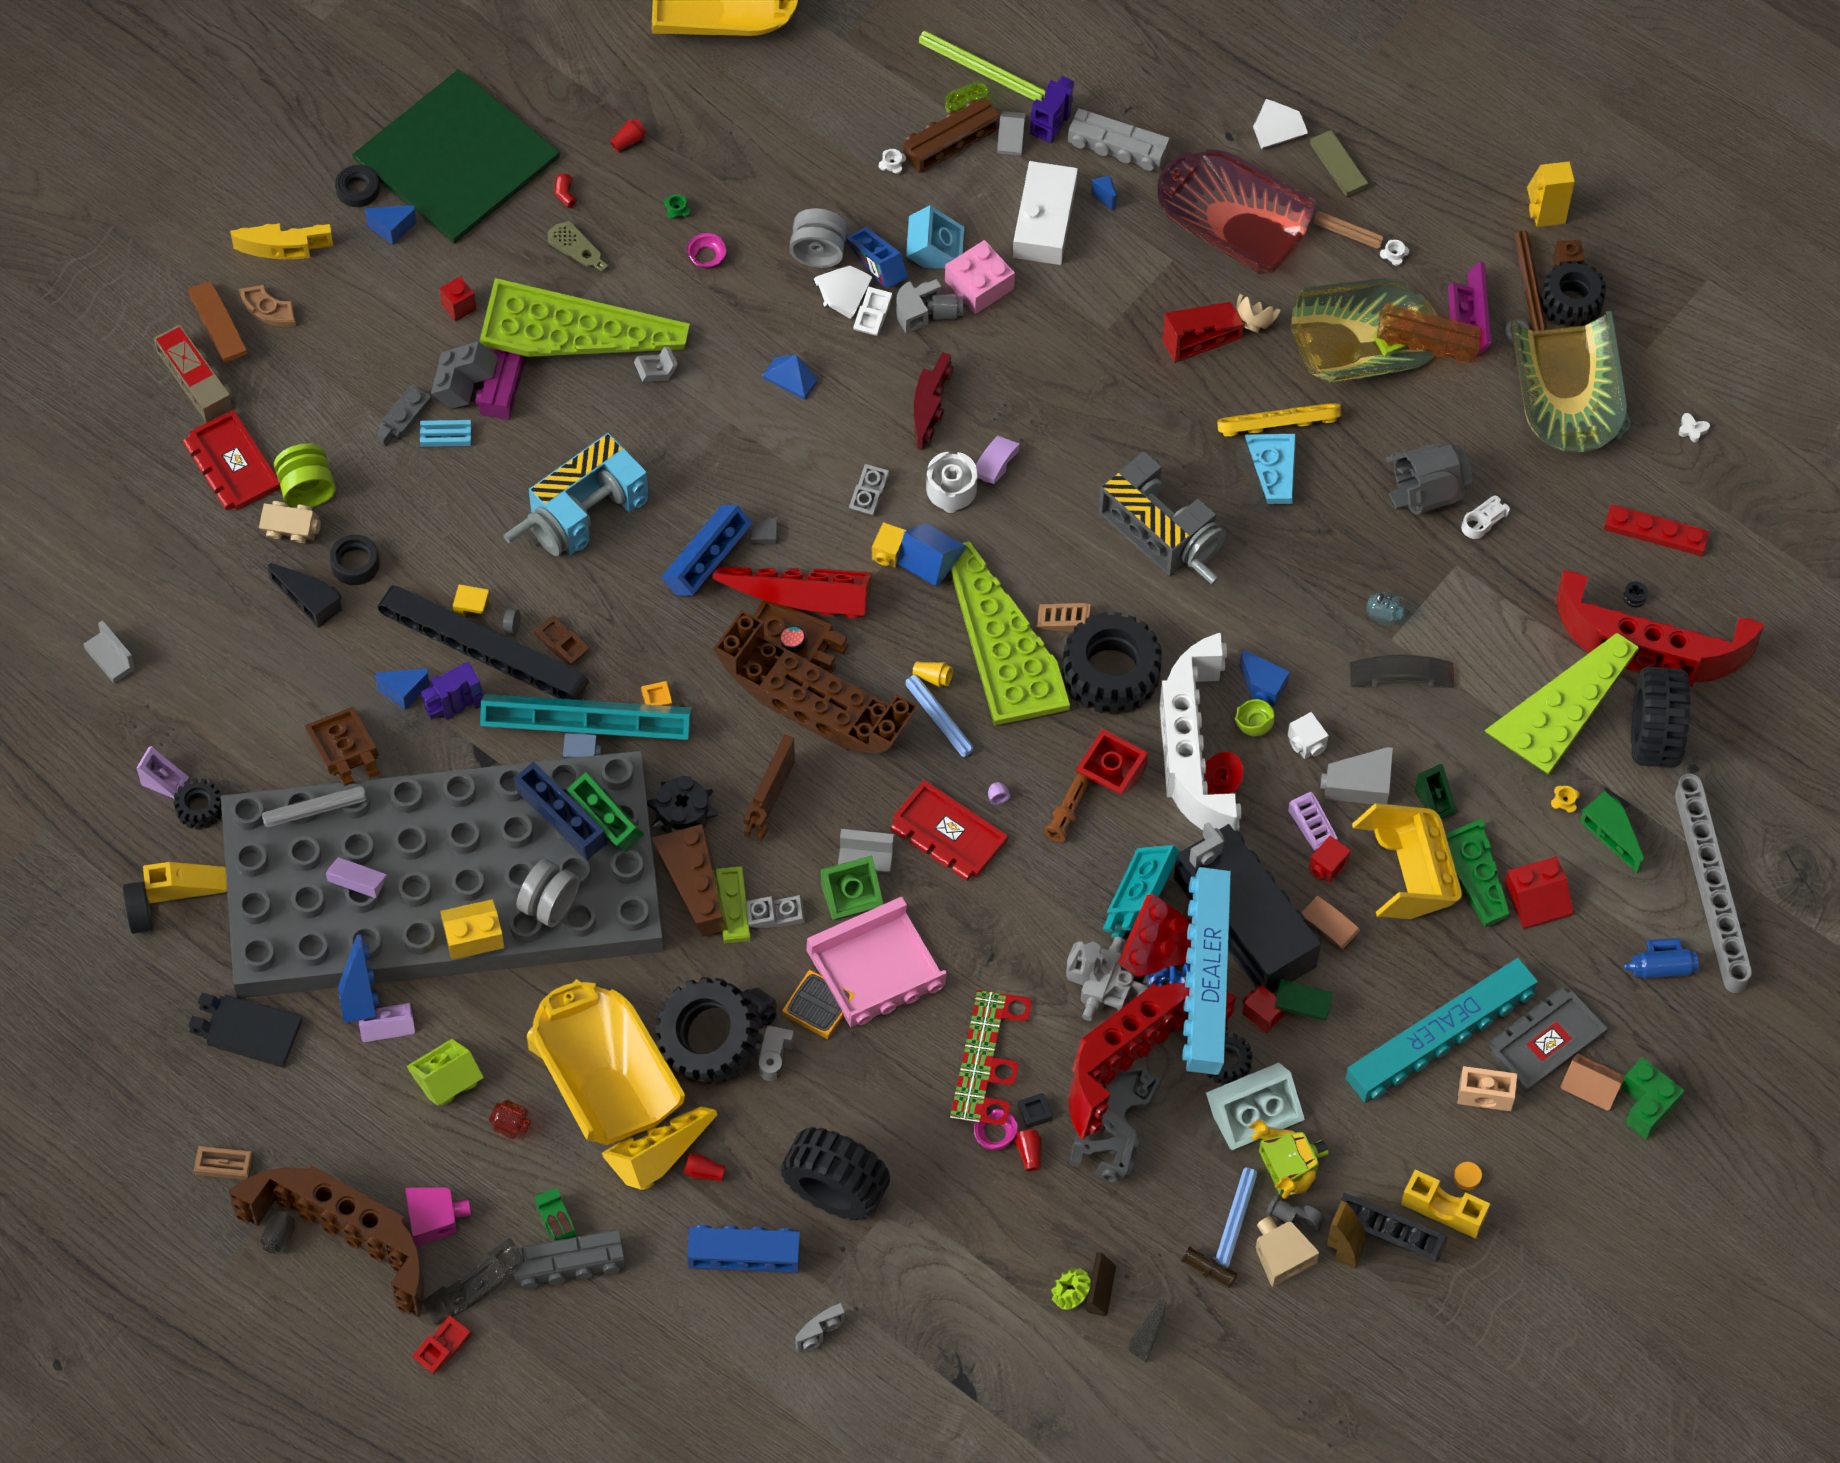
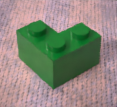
[1621,1057,1685,1140]

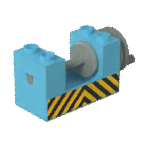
[503,433,649,556]

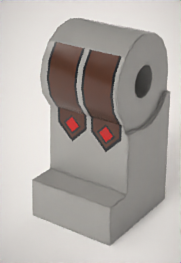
[759,1025,794,1081]

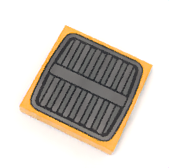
[782,970,855,1040]

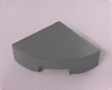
[751,518,777,544]

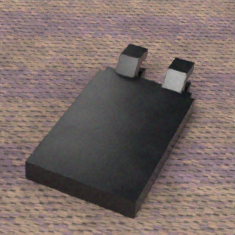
[189,992,302,1068]

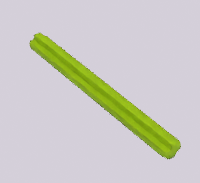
[919,31,1046,101]

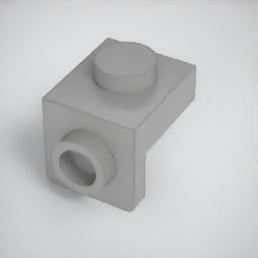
[634,347,677,382]
[1189,822,1224,869]

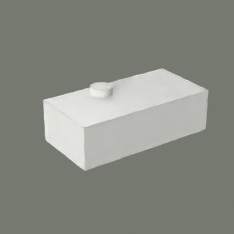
[1013,161,1078,265]

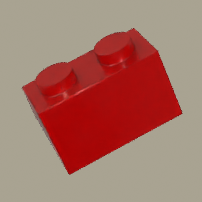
[1076,729,1148,796]
[1504,856,1573,930]

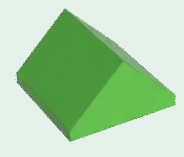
[821,855,883,920]

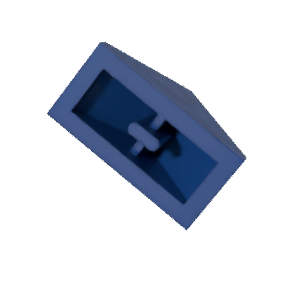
[365,205,416,245]
[375,668,430,710]

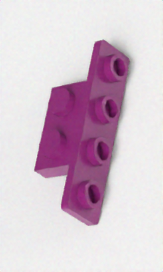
[1448,261,1492,356]

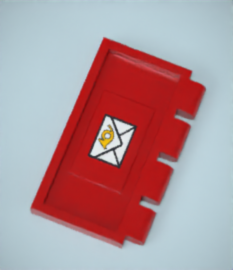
[183,410,281,511]
[890,780,1008,881]

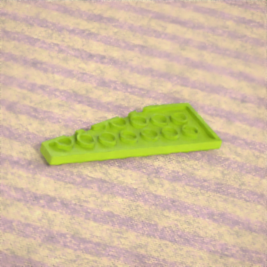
[479,278,690,357]
[950,541,1070,726]

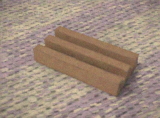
[194,1146,253,1180]

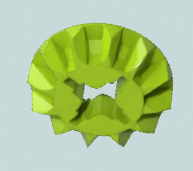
[1051,1267,1091,1310]

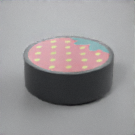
[780,626,806,652]

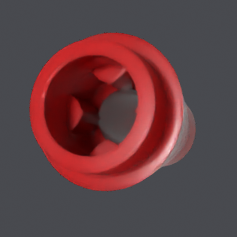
[610,118,647,152]
[1015,1130,1042,1172]
[683,1152,725,1182]

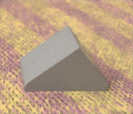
[997,111,1026,156]

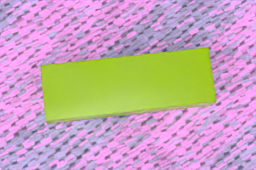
[716,866,750,944]

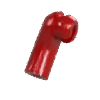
[554,173,577,208]

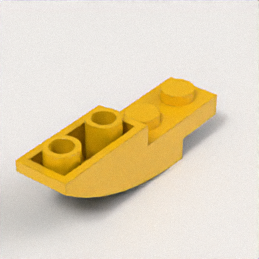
[230,223,333,260]

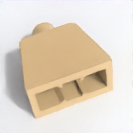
[1256,1217,1319,1287]

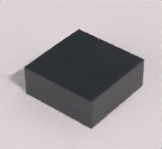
[1018,1093,1053,1129]

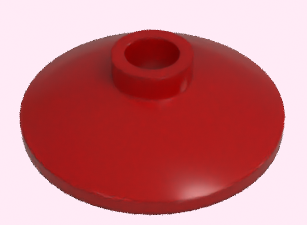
[1204,752,1244,795]

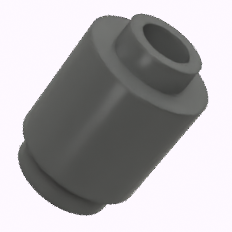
[927,294,963,320]

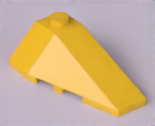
[602,1106,718,1190]

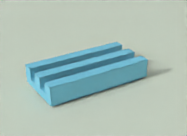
[420,420,471,447]

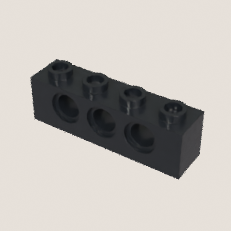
[1334,1193,1448,1263]

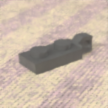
[376,385,432,447]

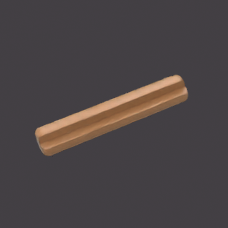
[1314,211,1384,249]

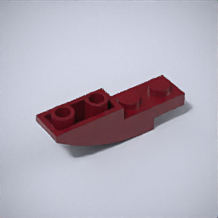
[913,352,954,450]

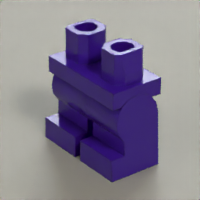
[1030,76,1074,143]
[420,662,483,720]

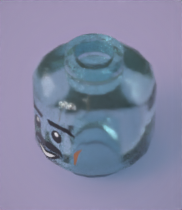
[1366,590,1405,627]

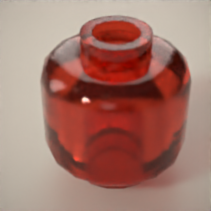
[489,1100,531,1140]

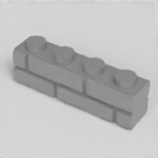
[1068,108,1170,171]

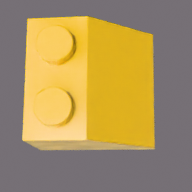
[440,899,504,960]

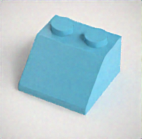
[906,205,964,269]

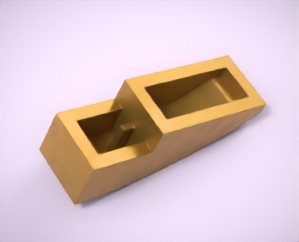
[1327,1201,1366,1268]

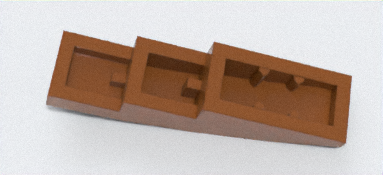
[187,281,247,363]

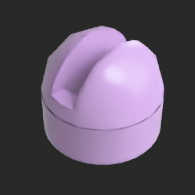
[988,782,1010,805]

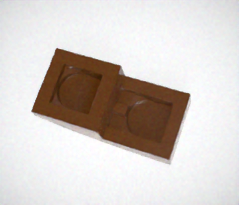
[534,615,589,665]

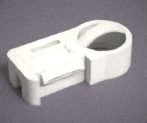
[1461,496,1510,539]

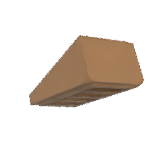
[1036,603,1091,633]

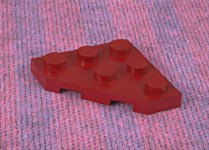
[1118,894,1192,977]

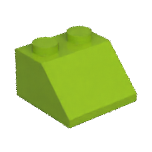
[407,1039,484,1106]

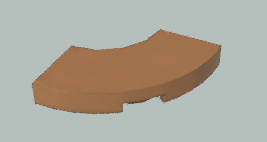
[239,285,296,327]

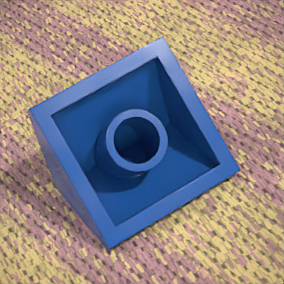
[897,523,966,587]

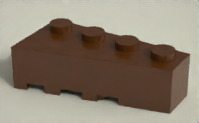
[651,824,728,937]

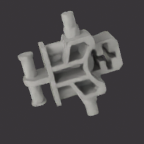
[1066,937,1155,1021]

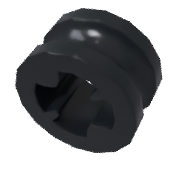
[1623,581,1648,608]

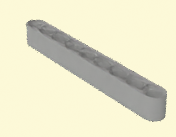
[1675,774,1752,993]

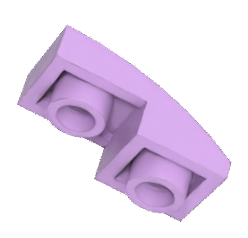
[976,436,1020,484]

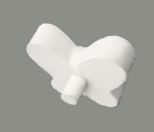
[1679,413,1710,443]

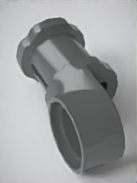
[1265,1193,1325,1231]

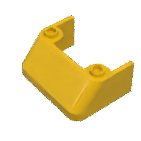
[1352,803,1462,919]

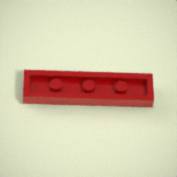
[1604,504,1709,556]

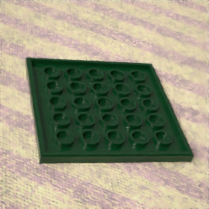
[352,69,560,244]

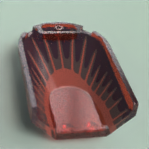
[1157,149,1316,274]

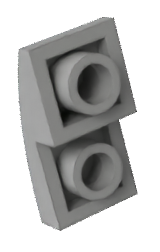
[849,464,890,516]
[746,895,805,928]
[795,1303,845,1352]

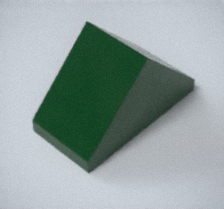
[1415,764,1457,819]

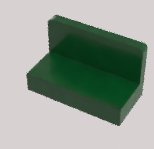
[1275,979,1333,1021]

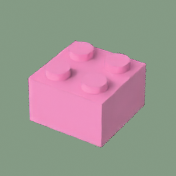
[945,240,1015,314]

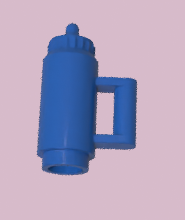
[1624,938,1698,979]

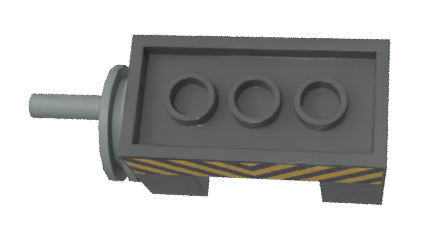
[1098,451,1226,585]

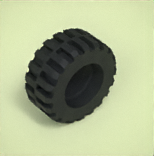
[1062,612,1162,714]
[1631,666,1690,768]
[655,977,763,1085]
[781,1127,890,1221]

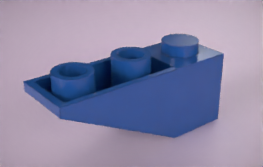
[338,934,380,1023]

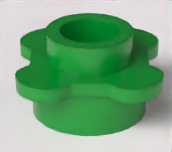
[664,194,690,219]

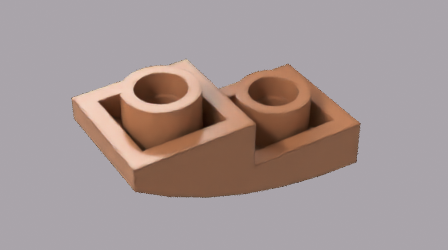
[1301,896,1360,950]

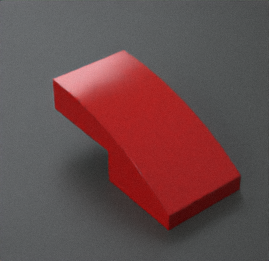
[412,1315,472,1374]

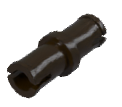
[1181,1246,1238,1288]

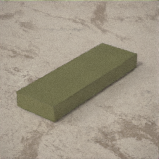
[1310,130,1368,197]

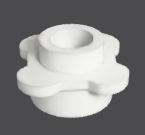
[879,149,906,174]
[1380,240,1409,266]

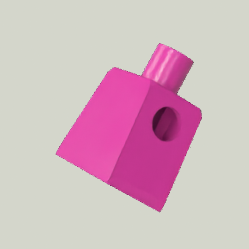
[405,1188,471,1246]

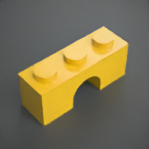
[1401,1169,1490,1239]

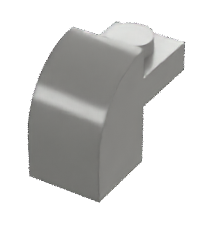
[896,279,941,334]

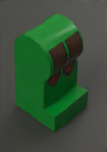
[535,1187,576,1241]

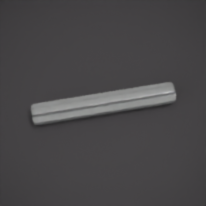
[262,786,366,827]

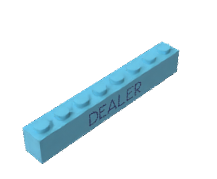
[1182,867,1231,1075]

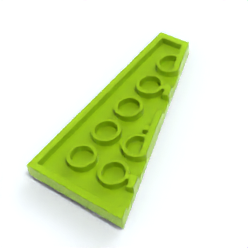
[1484,633,1639,775]

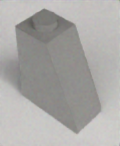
[1320,747,1393,804]

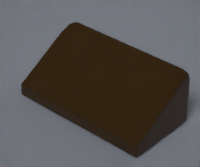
[1086,1252,1116,1316]

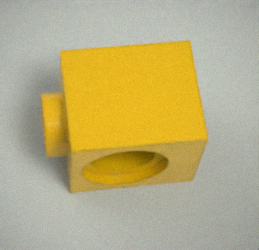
[872,522,907,568]

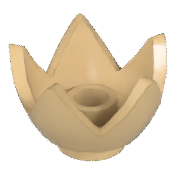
[1236,294,1280,333]

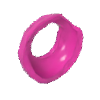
[687,233,726,269]
[974,1109,1017,1150]

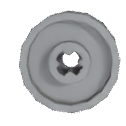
[789,208,847,268]
[516,858,580,928]

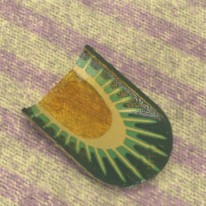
[1291,278,1442,383]
[1511,311,1627,452]

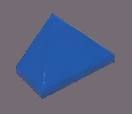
[762,355,818,400]

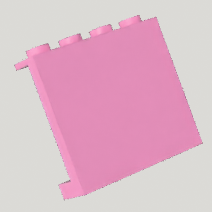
[806,897,947,1028]

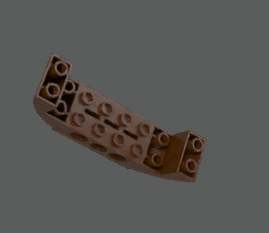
[714,610,919,753]
[229,1165,424,1317]

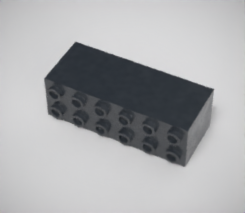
[1174,824,1321,994]

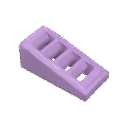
[1288,792,1338,851]

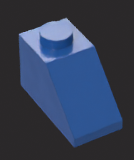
[1240,650,1290,708]

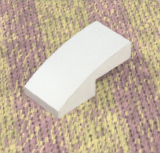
[853,287,893,336]

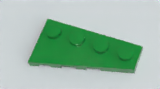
[1446,818,1509,928]

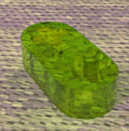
[945,82,988,113]

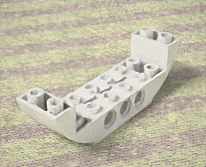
[1160,633,1241,831]

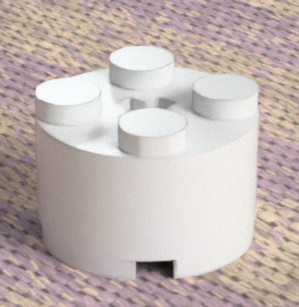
[926,452,977,513]

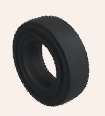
[335,165,380,207]

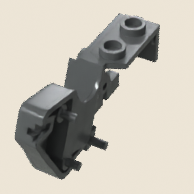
[1069,1067,1160,1184]

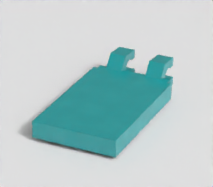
[1103,845,1180,939]

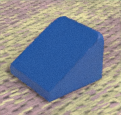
[1091,176,1117,210]

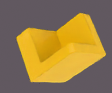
[453,584,490,618]

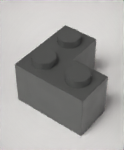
[431,341,498,409]

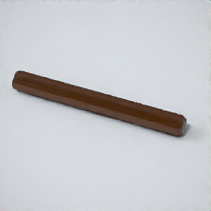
[1514,230,1547,337]

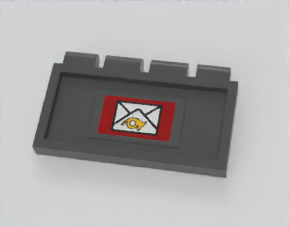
[1488,987,1608,1093]

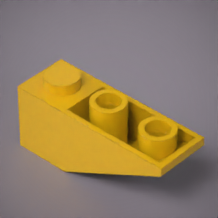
[143,862,227,903]

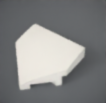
[1253,99,1308,150]
[814,266,872,319]

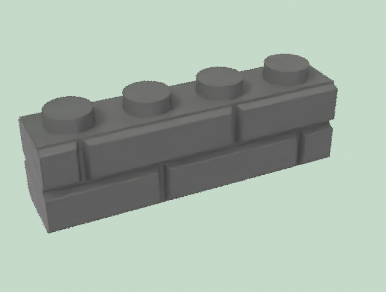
[510,1229,625,1290]

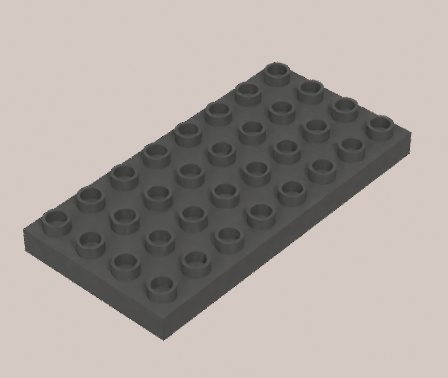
[221,751,663,998]

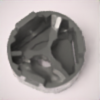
[1385,443,1472,515]

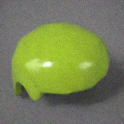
[1235,699,1275,737]

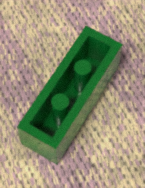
[567,772,644,852]

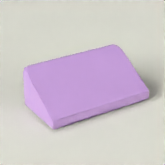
[326,857,387,898]
[359,1003,415,1042]

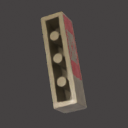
[153,324,233,422]

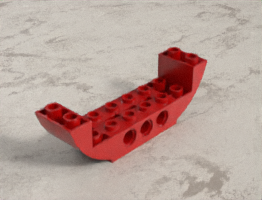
[1556,570,1764,687]
[1068,983,1237,1140]

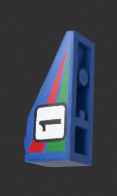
[846,227,908,288]

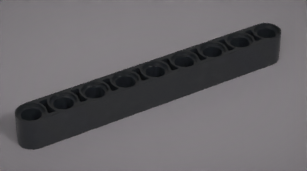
[377,585,589,700]

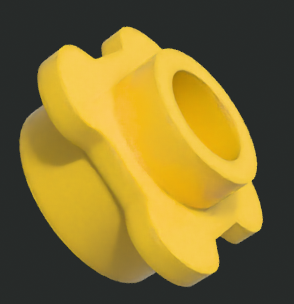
[1551,786,1580,813]

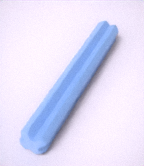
[906,675,973,757]
[1216,1167,1257,1268]

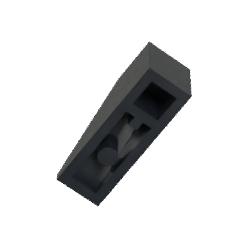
[267,563,342,628]

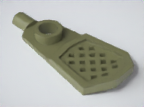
[548,221,608,272]

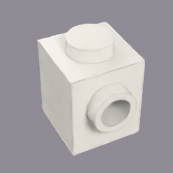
[1288,712,1329,759]

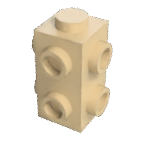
[259,501,321,543]

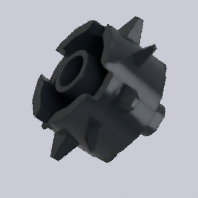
[647,776,718,833]

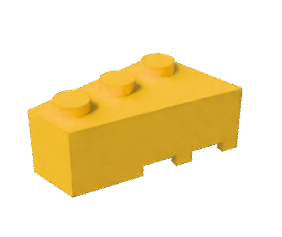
[1527,161,1575,227]

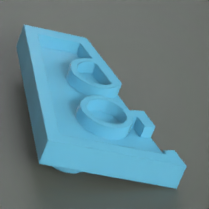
[1245,434,1296,504]

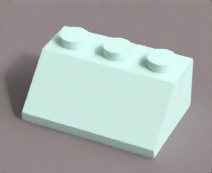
[1206,1063,1305,1150]

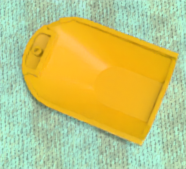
[652,0,798,36]
[533,982,685,1145]

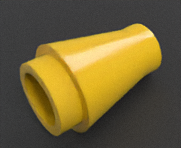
[913,661,953,688]

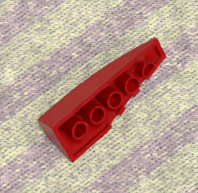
[713,567,872,618]

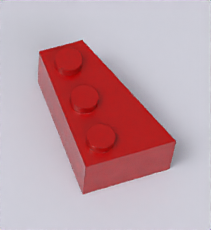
[1162,302,1244,363]

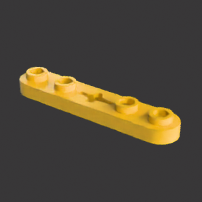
[1217,403,1341,436]

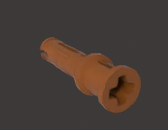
[1044,773,1091,843]

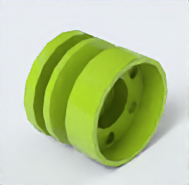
[274,443,336,508]

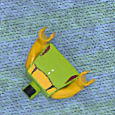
[1249,1120,1328,1199]

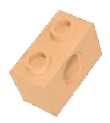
[1457,1066,1517,1112]

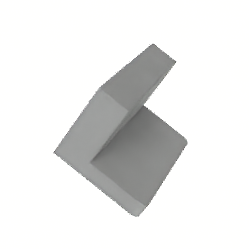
[83,620,135,684]
[838,829,894,874]

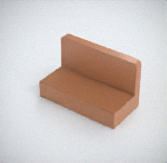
[1561,1053,1625,1111]

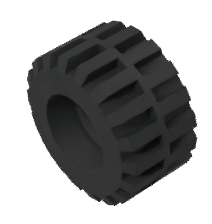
[1541,261,1606,329]

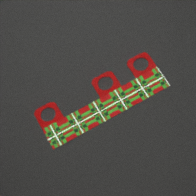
[950,990,1032,1125]

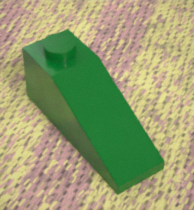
[1580,791,1644,873]

